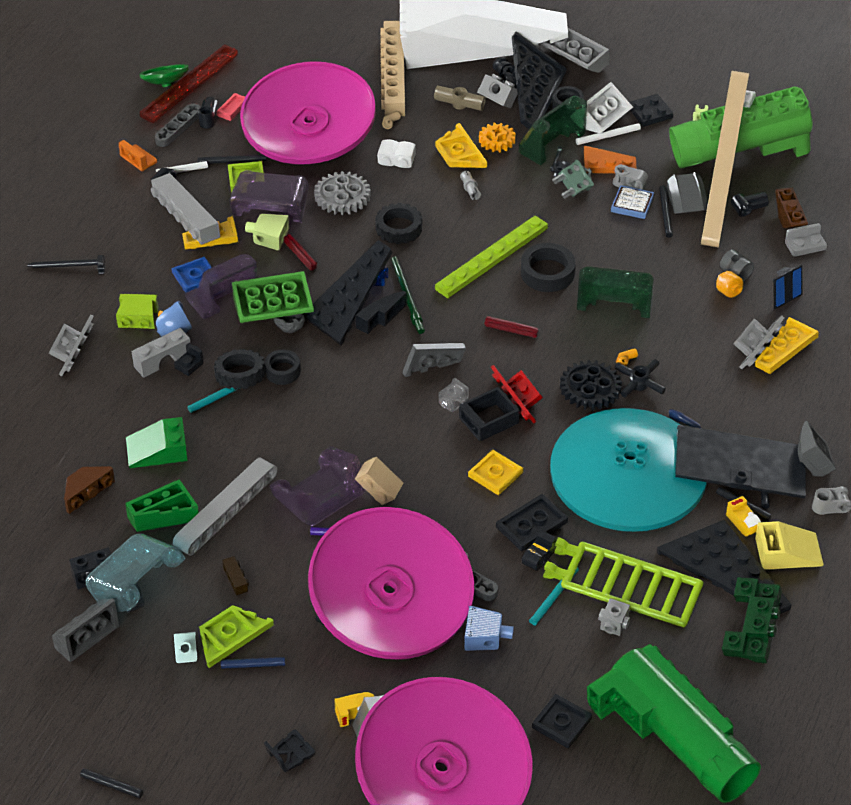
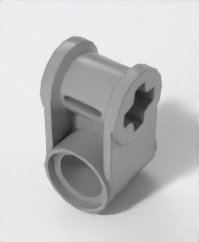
[613,164,648,190]
[812,486,851,515]

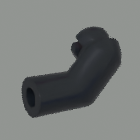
[150,168,177,180]

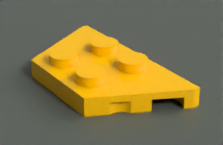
[435,123,487,168]

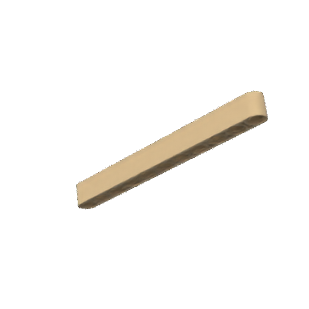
[701,71,749,248]

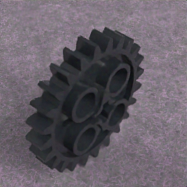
[560,360,622,411]

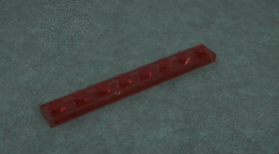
[140,44,238,123]

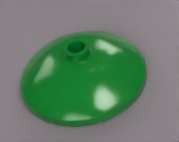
[139,64,189,87]

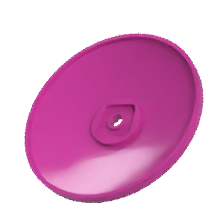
[240,62,376,164]
[308,507,474,660]
[355,677,532,805]

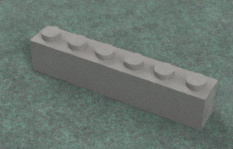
[151,173,220,245]

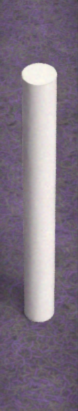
[576,123,641,145]

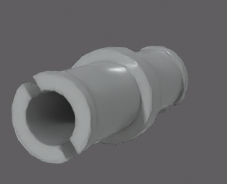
[460,171,481,200]

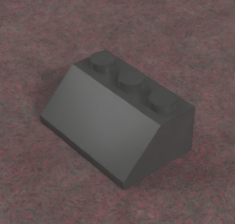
[52,598,119,662]

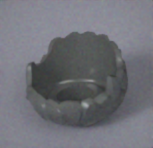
[274,314,305,333]

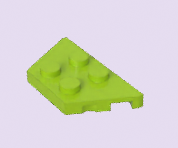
[199,605,274,668]

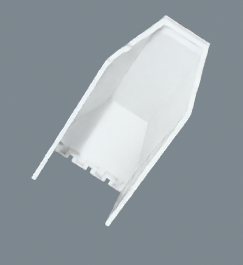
[400,0,568,69]

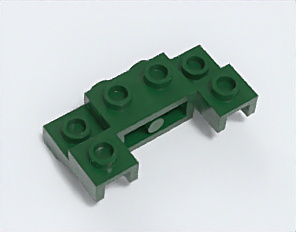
[722,577,782,663]

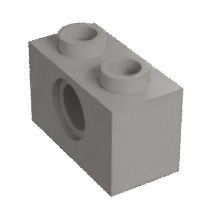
[477,74,518,108]

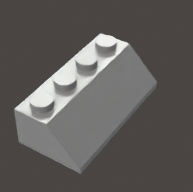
[539,28,609,73]

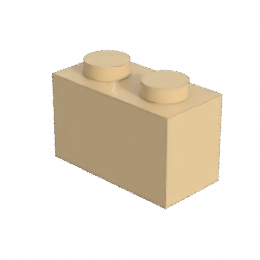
[355,457,403,505]

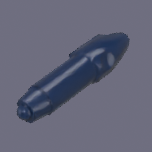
[669,409,701,428]

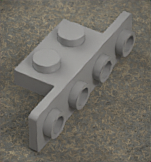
[49,315,94,376]
[733,315,784,369]

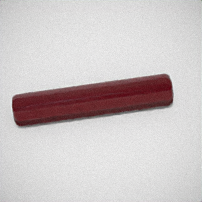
[283,234,317,271]
[485,316,539,338]

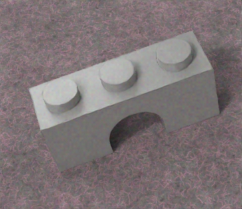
[132,328,191,378]

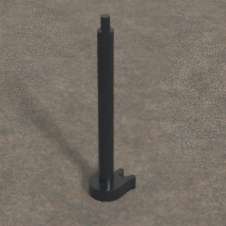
[27,255,105,274]

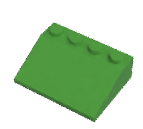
[232,271,314,323]

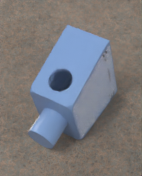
[465,606,514,651]

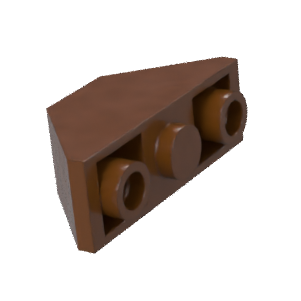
[776,187,808,228]
[64,466,115,514]

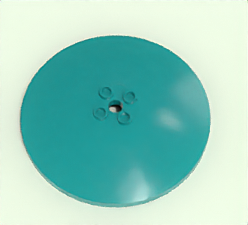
[550,408,707,532]

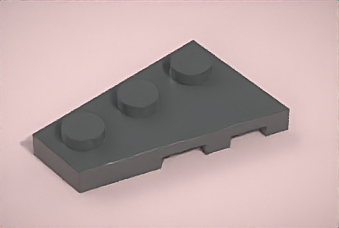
[403,343,466,377]

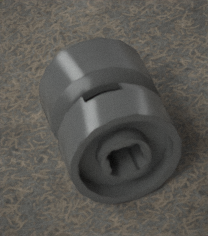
[720,249,754,282]

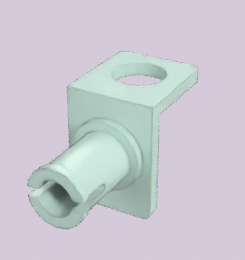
[174,632,197,663]

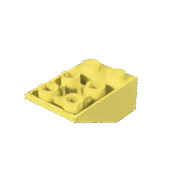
[755,521,824,570]

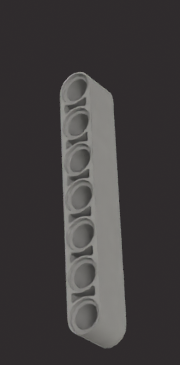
[173,457,278,556]

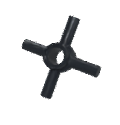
[615,359,666,398]

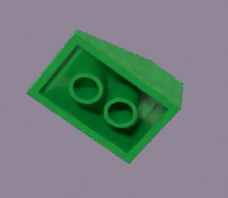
[126,417,188,468]

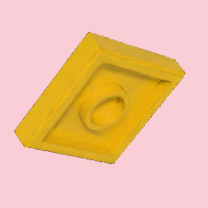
[468,450,523,495]

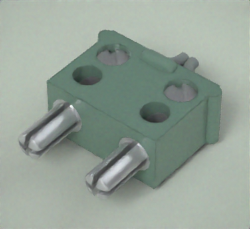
[552,160,594,199]

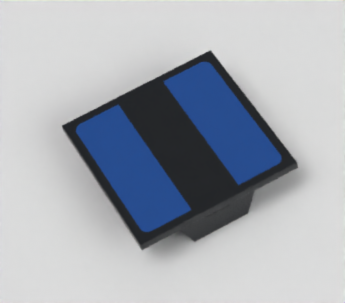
[773,264,803,309]

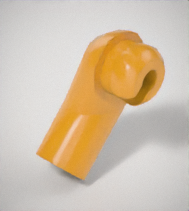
[616,348,638,366]

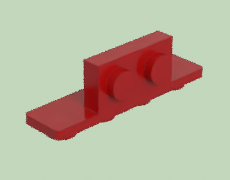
[491,365,543,424]

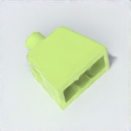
[245,214,289,251]

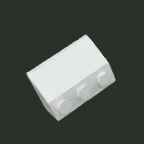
[572,82,633,134]

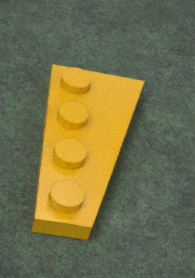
[755,317,819,374]

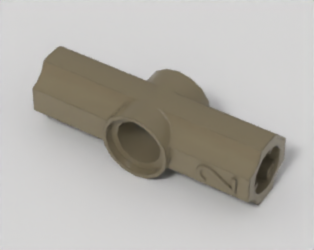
[434,85,486,111]

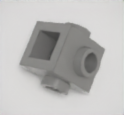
[598,598,630,636]

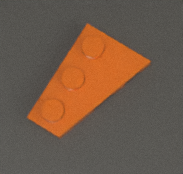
[584,146,637,173]

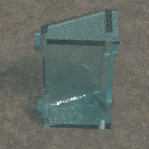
[86,533,186,612]

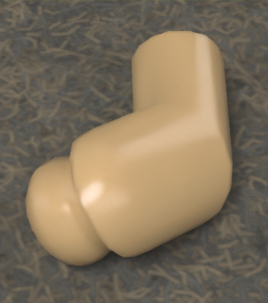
[382,111,401,129]

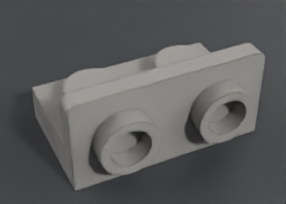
[785,223,827,257]

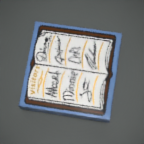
[611,185,654,219]

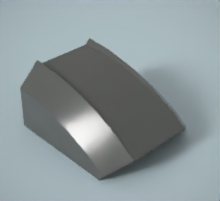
[666,172,708,214]
[798,421,836,477]

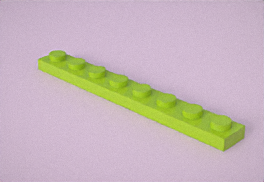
[435,216,548,298]

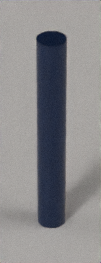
[221,657,285,669]

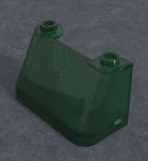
[519,96,587,166]
[577,266,654,318]

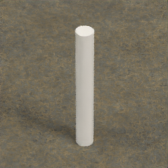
[156,161,208,173]

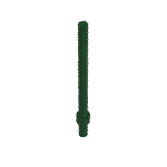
[391,256,425,334]

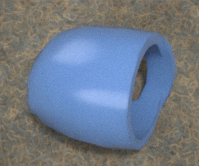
[156,301,192,337]

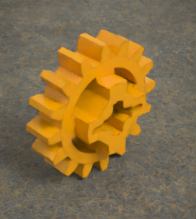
[479,123,516,152]

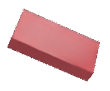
[216,93,245,121]

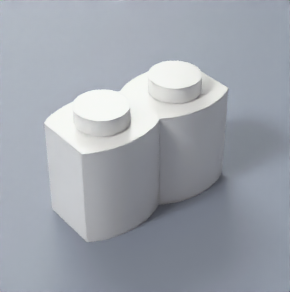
[377,140,416,168]

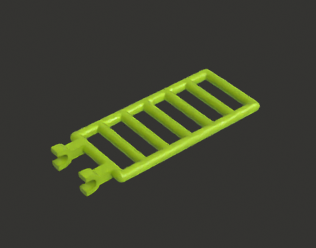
[543,537,703,627]

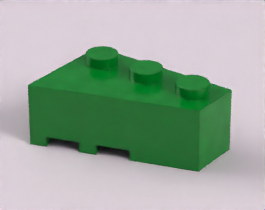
[125,479,199,532]

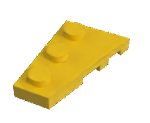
[182,216,238,250]

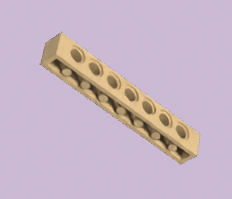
[381,21,405,116]

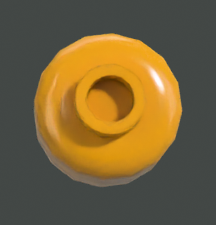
[716,271,743,298]

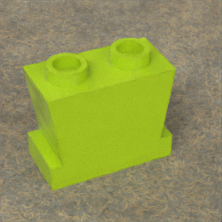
[116,294,158,329]

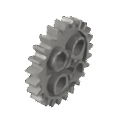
[314,171,371,215]

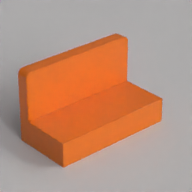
[119,140,157,171]

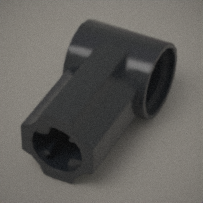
[198,97,218,129]
[731,192,769,217]

